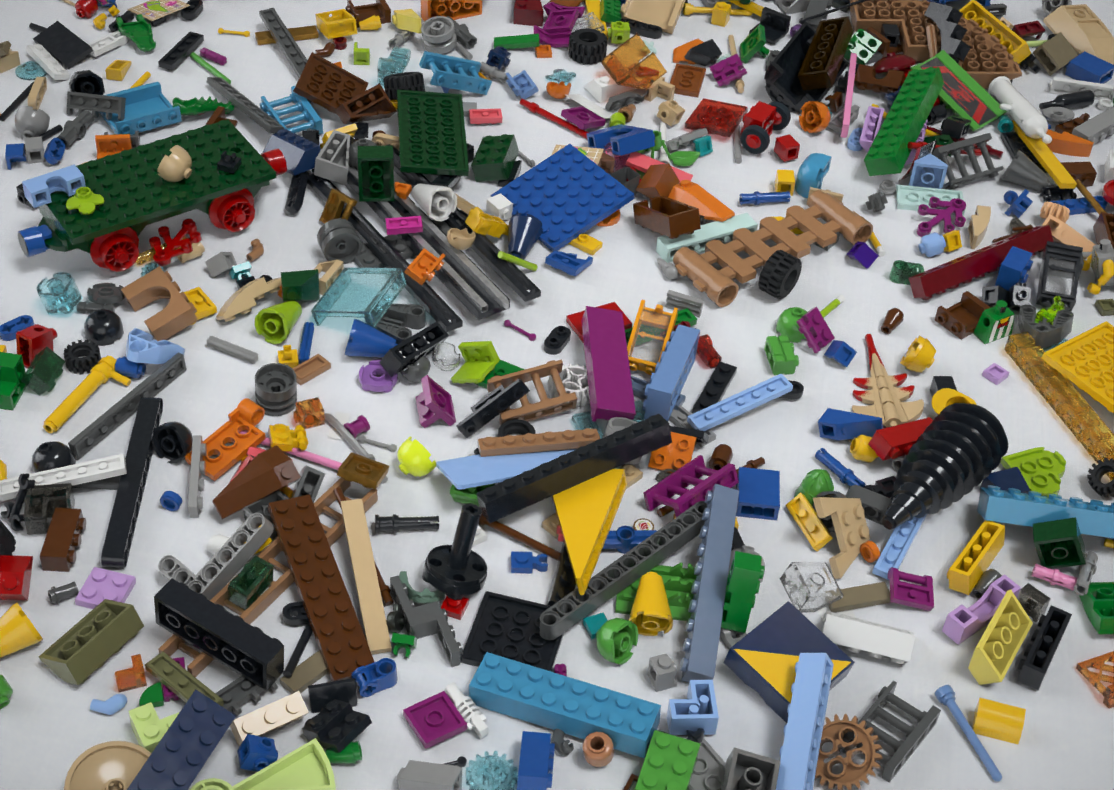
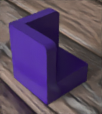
[846,241,878,269]

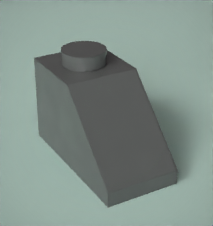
[292,465,326,503]

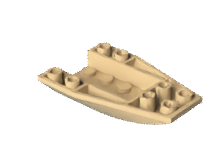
[1043,4,1114,65]

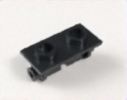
[1039,185,1077,202]

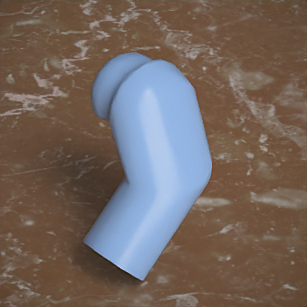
[90,694,127,715]

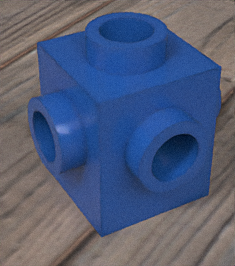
[237,734,278,772]

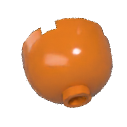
[799,101,831,133]

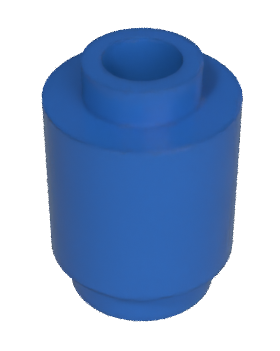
[115,356,146,379]

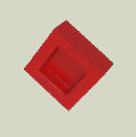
[441,596,469,620]

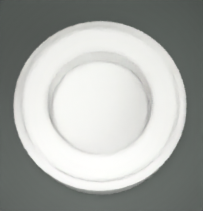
[1097,98,1114,111]

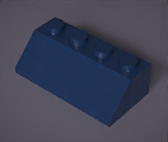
[262,129,321,175]

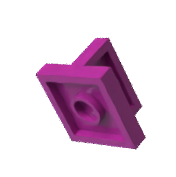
[415,375,456,428]

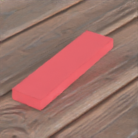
[625,152,693,183]

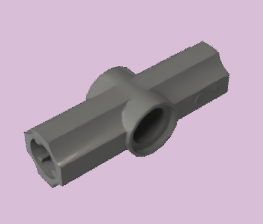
[446,16,477,49]
[57,110,94,149]

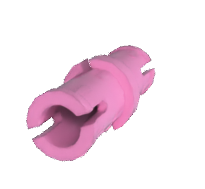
[1031,564,1077,590]

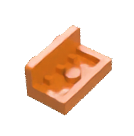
[95,134,132,159]
[404,248,446,286]

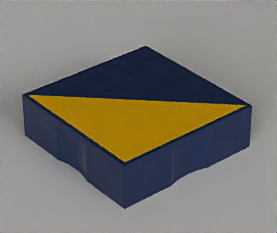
[723,601,855,723]

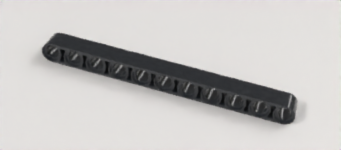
[101,397,163,568]

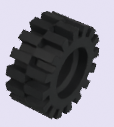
[64,340,101,374]
[1087,458,1114,497]

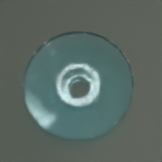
[15,61,47,80]

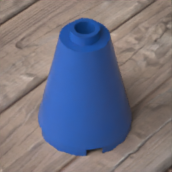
[345,319,398,358]

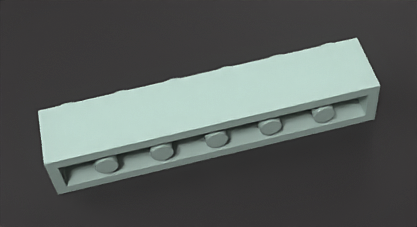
[656,213,758,263]

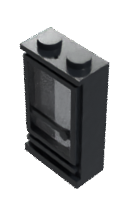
[1036,241,1083,311]

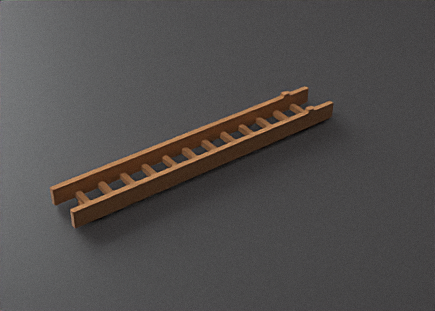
[158,477,378,677]

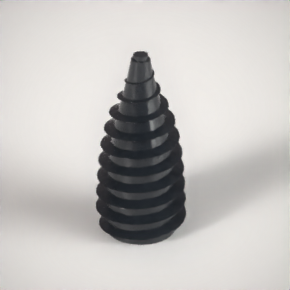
[882,403,1008,530]

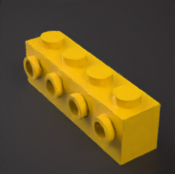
[947,520,1005,595]

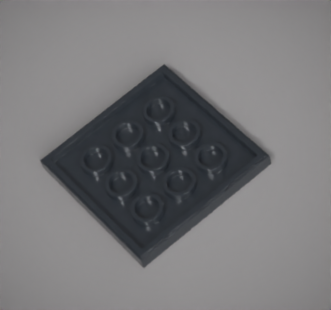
[461,591,565,672]

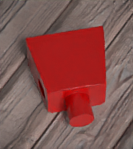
[16,324,57,370]

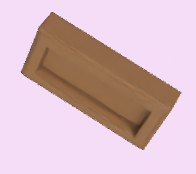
[292,354,331,385]

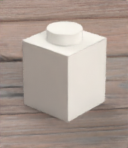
[486,193,513,221]

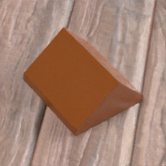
[636,164,680,199]

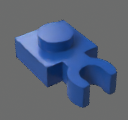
[511,551,548,574]

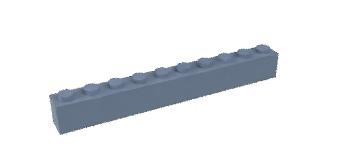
[680,484,739,682]

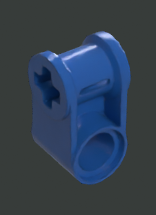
[351,658,398,697]

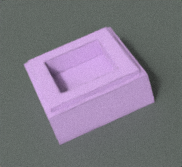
[982,363,1010,385]

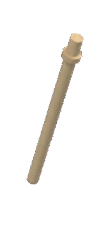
[728,35,745,93]

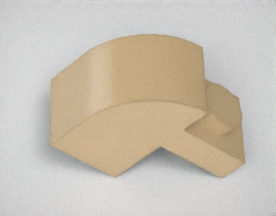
[638,76,675,102]

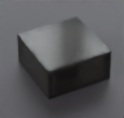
[1017,583,1051,622]

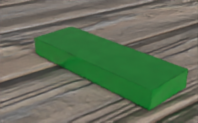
[494,34,540,49]

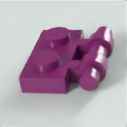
[709,54,747,87]
[796,307,835,353]

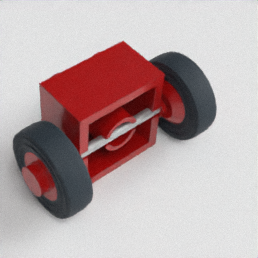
[740,101,791,154]

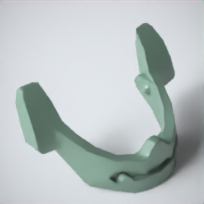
[399,571,445,603]

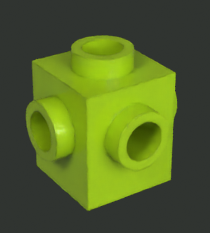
[608,21,630,44]

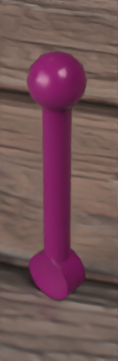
[504,320,536,341]

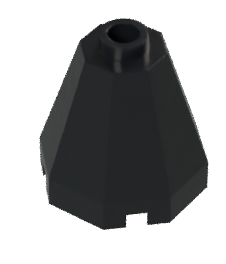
[69,70,105,95]

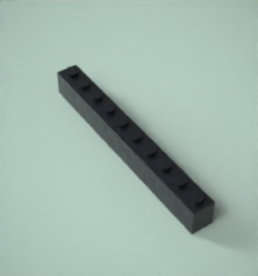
[476,414,672,523]

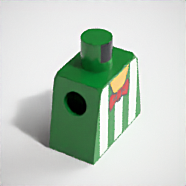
[973,300,1015,344]

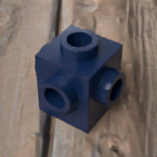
[486,46,511,70]

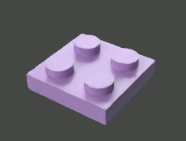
[75,567,136,609]

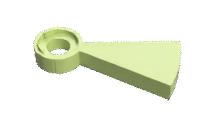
[189,738,336,790]

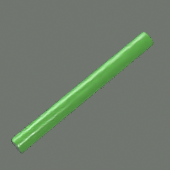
[190,52,231,84]

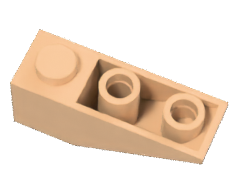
[1042,215,1096,252]

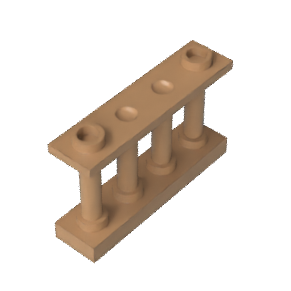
[487,359,577,426]

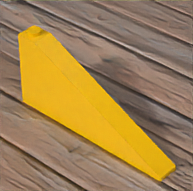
[552,469,627,595]

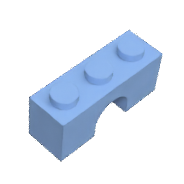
[22,164,86,208]

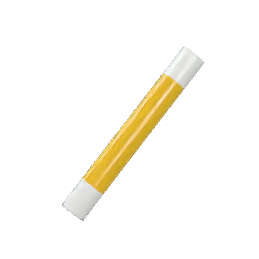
[869,232,886,257]

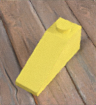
[392,9,422,33]

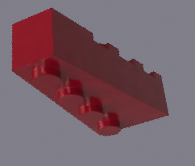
[513,0,544,27]

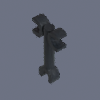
[1,473,35,531]

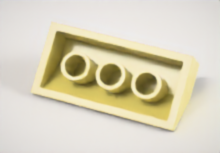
[968,590,1033,685]

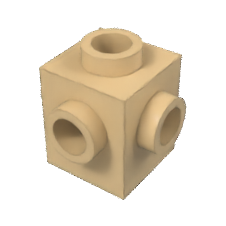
[656,99,685,126]

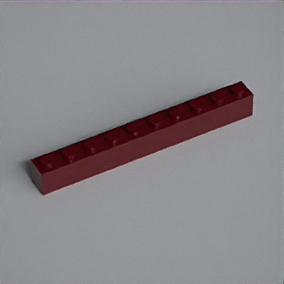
[909,225,1054,300]

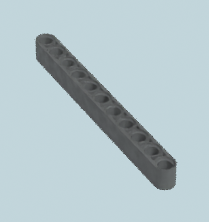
[539,501,707,640]

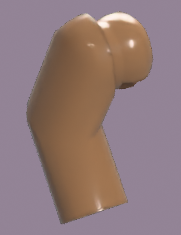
[246,239,264,262]

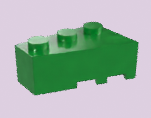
[721,551,765,633]

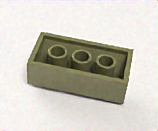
[39,599,144,685]

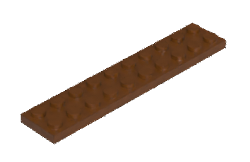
[268,494,374,682]

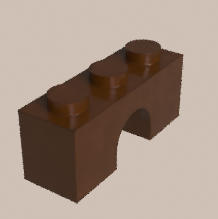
[854,64,906,94]

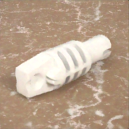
[444,682,488,739]

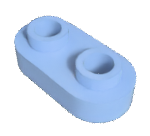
[847,128,863,151]

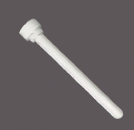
[658,122,670,164]

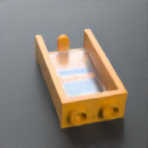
[627,300,678,375]

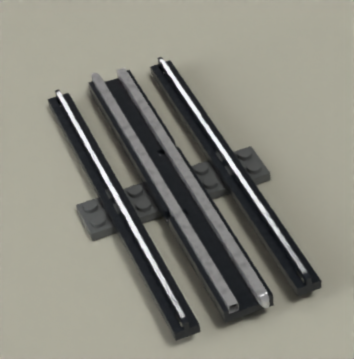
[307,144,541,332]

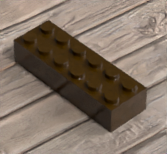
[798,16,854,91]

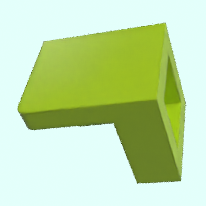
[354,42,370,65]

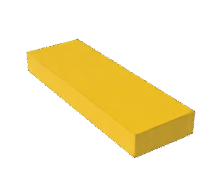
[785,492,833,552]

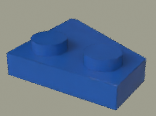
[545,251,593,276]

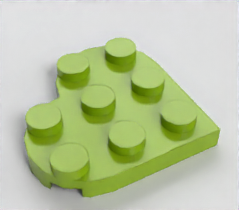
[1000,447,1066,497]

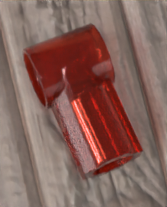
[696,334,722,369]

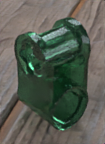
[889,260,924,285]

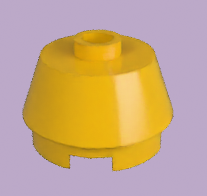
[900,335,936,373]

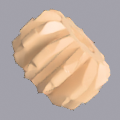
[1040,202,1070,223]

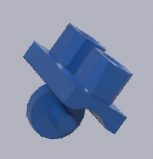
[1004,189,1033,218]

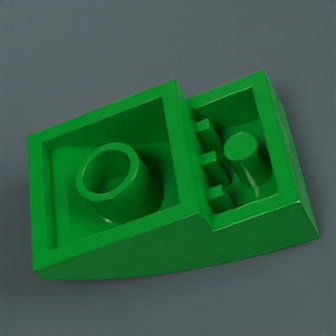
[1079,582,1114,634]

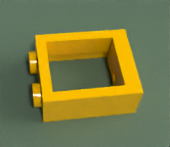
[315,9,357,39]

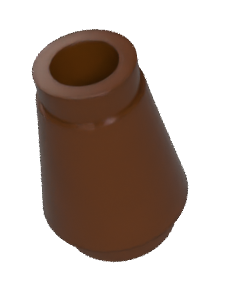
[881,308,904,334]

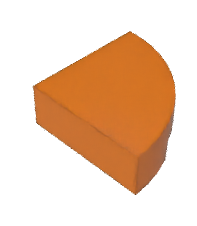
[394,182,412,200]

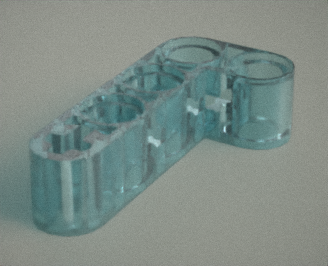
[377,47,411,86]

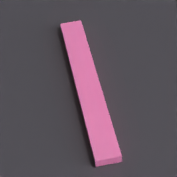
[841,53,857,138]

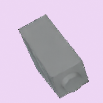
[396,760,462,790]

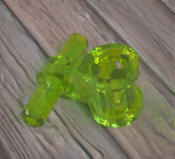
[1035,296,1065,325]

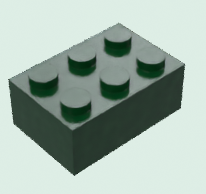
[471,134,519,182]
[358,146,394,202]

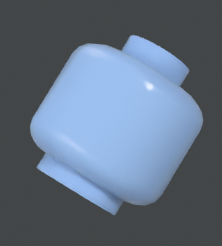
[918,232,946,257]

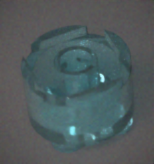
[36,272,82,314]

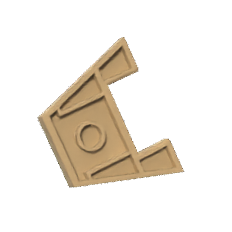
[813,497,870,579]

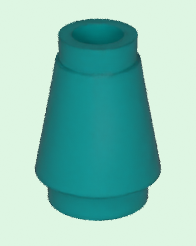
[997,115,1014,133]

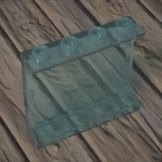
[311,268,407,328]

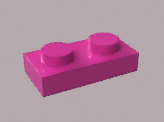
[385,216,423,235]

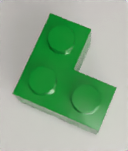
[0,352,28,411]

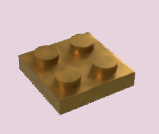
[337,452,389,489]

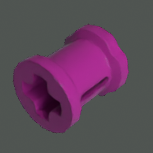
[343,415,370,438]

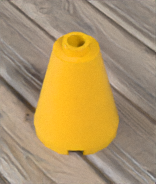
[629,572,673,636]
[0,602,43,658]

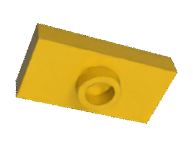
[568,233,603,255]

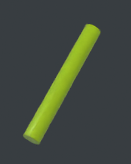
[498,251,538,271]

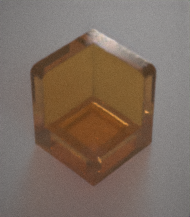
[115,654,147,692]

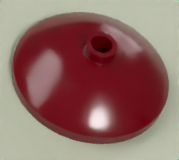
[873,52,916,73]

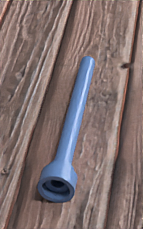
[935,685,1002,782]

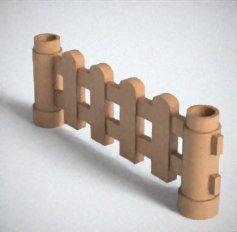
[673,190,873,307]

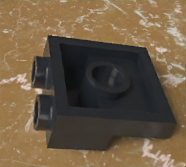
[302,699,372,753]

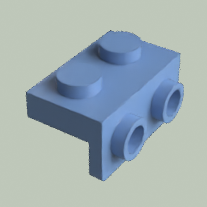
[506,70,539,99]

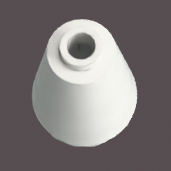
[412,184,457,221]

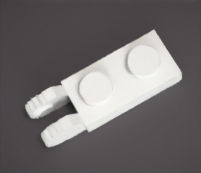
[88,31,129,57]

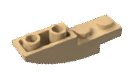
[216,277,281,322]

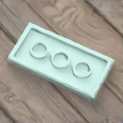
[895,184,965,216]

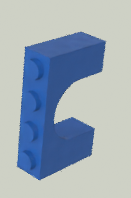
[586,124,655,156]

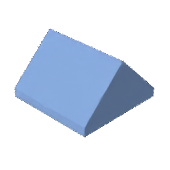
[908,153,948,189]

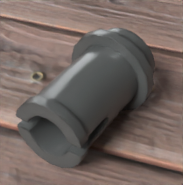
[48,582,79,604]

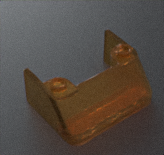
[601,33,667,89]

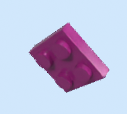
[561,106,606,130]
[403,691,467,749]

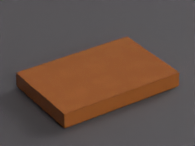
[670,64,706,98]

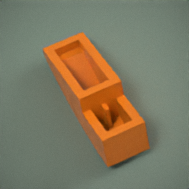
[1041,129,1094,157]

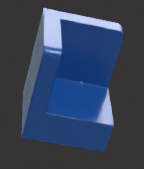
[5,143,26,170]
[824,340,857,367]

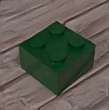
[1033,517,1086,569]

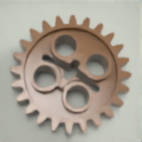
[815,714,883,790]

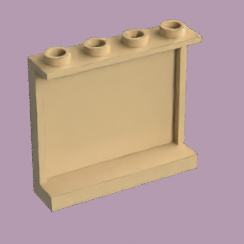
[620,0,686,34]

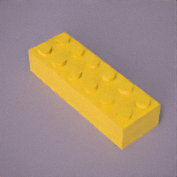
[959,0,1031,64]

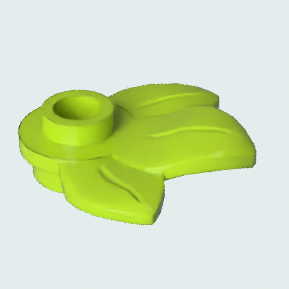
[66,187,104,215]

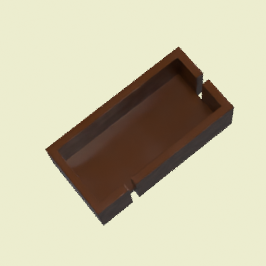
[633,196,701,239]

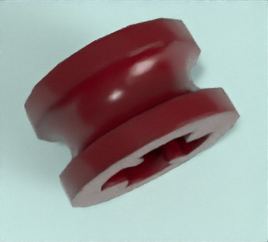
[333,37,347,50]

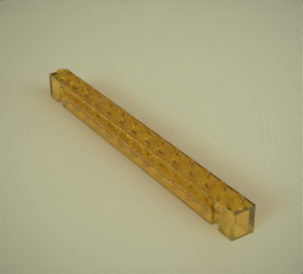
[1004,332,1114,481]

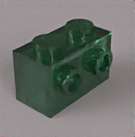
[21,347,65,396]
[227,555,274,610]

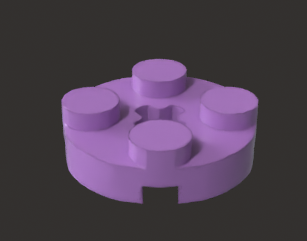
[359,360,398,393]

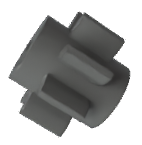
[865,192,888,213]

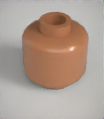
[582,732,614,767]

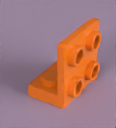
[648,432,696,473]

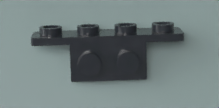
[456,378,530,438]

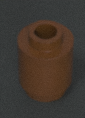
[709,444,733,471]

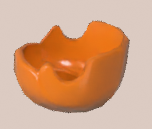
[546,81,571,99]

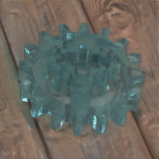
[466,751,518,790]

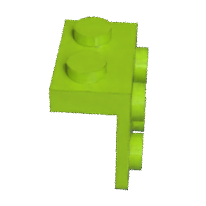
[451,341,500,384]

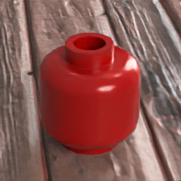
[75,0,98,18]

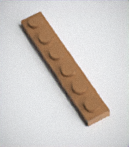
[478,428,600,457]

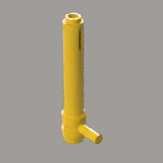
[43,356,131,433]

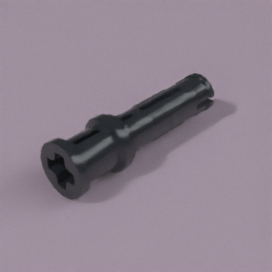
[375,514,439,534]

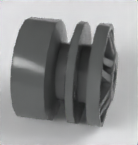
[255,363,297,416]

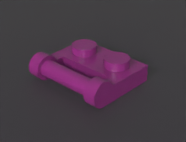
[888,567,934,611]

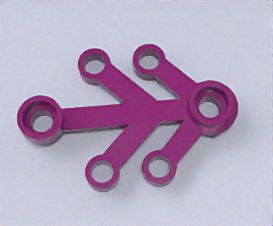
[917,197,966,237]

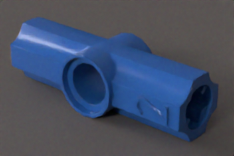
[602,525,656,554]

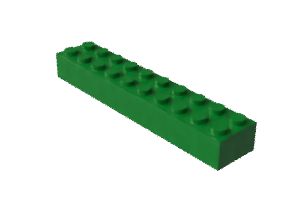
[864,67,944,176]

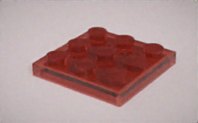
[685,98,748,137]

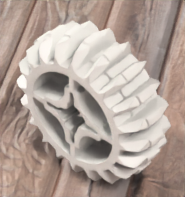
[548,364,590,408]

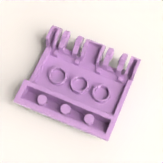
[859,106,928,166]

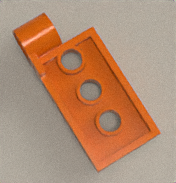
[185,398,266,481]

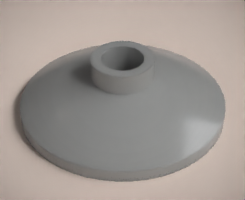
[1042,107,1075,124]

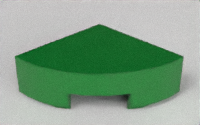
[139,682,164,707]

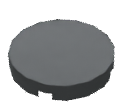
[87,283,125,304]

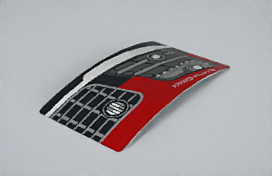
[899,140,937,181]

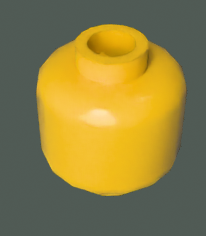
[850,435,879,463]

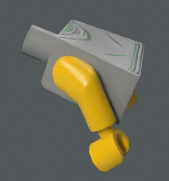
[1082,239,1114,295]

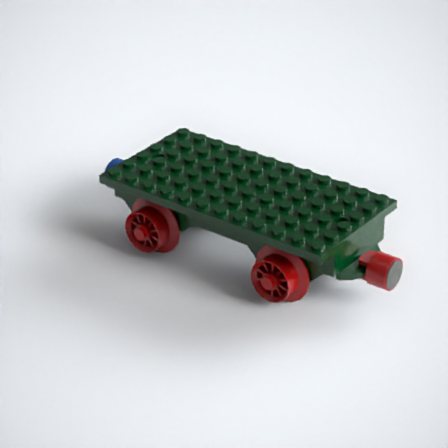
[18,119,287,272]

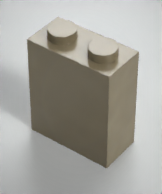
[1032,32,1078,76]

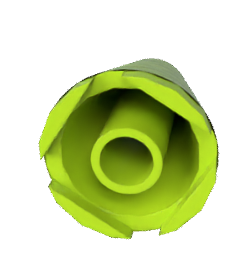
[255,300,302,344]

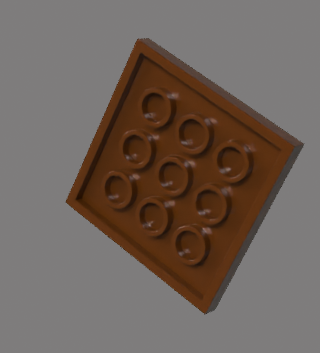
[293,52,368,115]

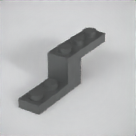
[390,576,463,667]

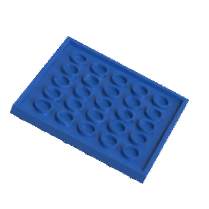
[491,144,635,252]

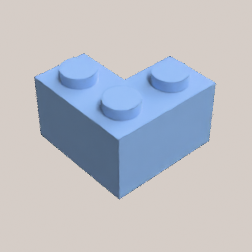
[667,680,719,735]

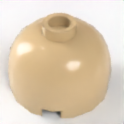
[157,145,192,182]

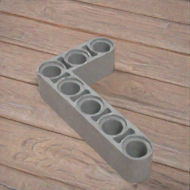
[158,513,274,600]

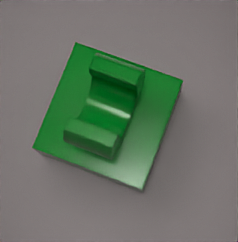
[391,633,417,658]

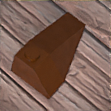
[212,445,301,519]

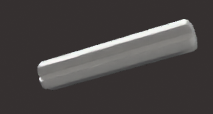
[206,336,258,364]

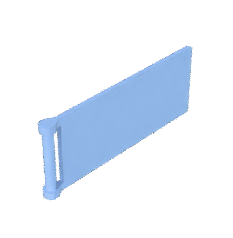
[436,449,577,490]

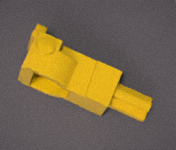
[465,207,509,238]

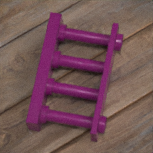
[643,455,739,517]

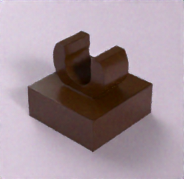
[825,92,844,113]

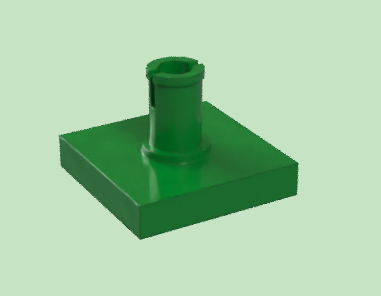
[740,24,770,63]

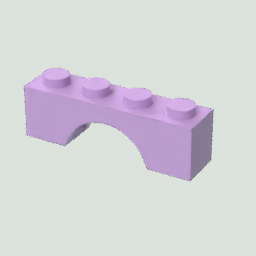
[942,574,1021,645]

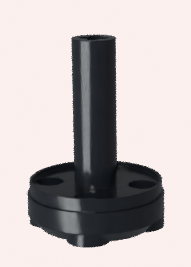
[422,504,487,600]

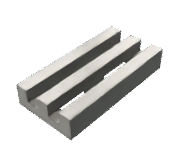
[665,290,703,317]

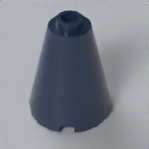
[507,213,543,260]

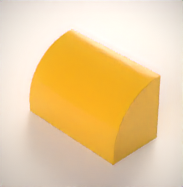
[972,698,1026,744]

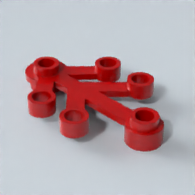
[149,219,202,266]

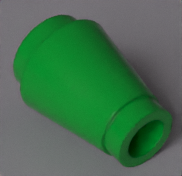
[326,741,362,764]

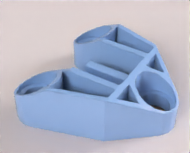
[126,328,185,364]

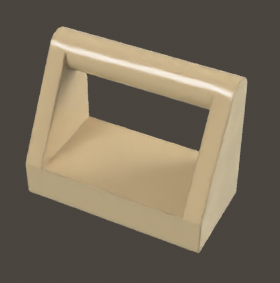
[313,260,344,296]

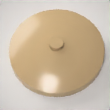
[64,741,151,790]

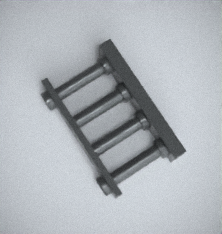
[932,133,1004,190]
[841,680,941,783]

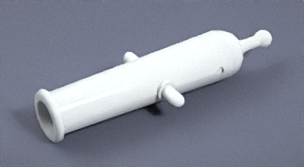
[988,76,1052,144]

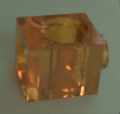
[293,397,325,429]

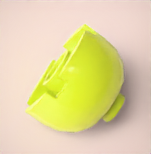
[397,436,436,477]

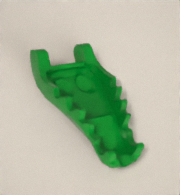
[116,14,156,52]
[172,96,234,116]

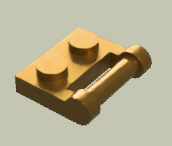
[319,188,358,224]

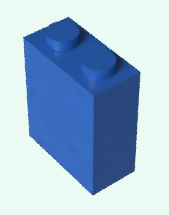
[1065,51,1114,84]
[736,467,780,520]

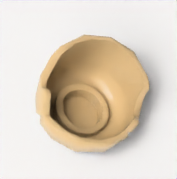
[447,228,476,250]

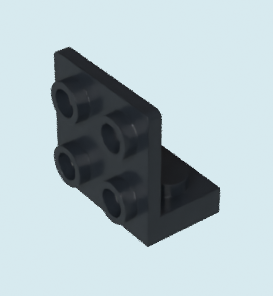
[749,7,791,44]

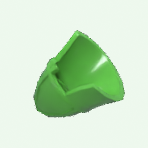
[794,469,834,506]

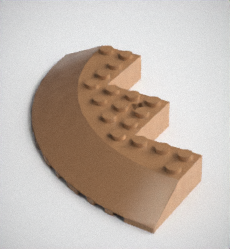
[850,0,1022,89]

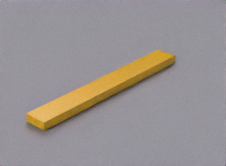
[1012,120,1077,189]

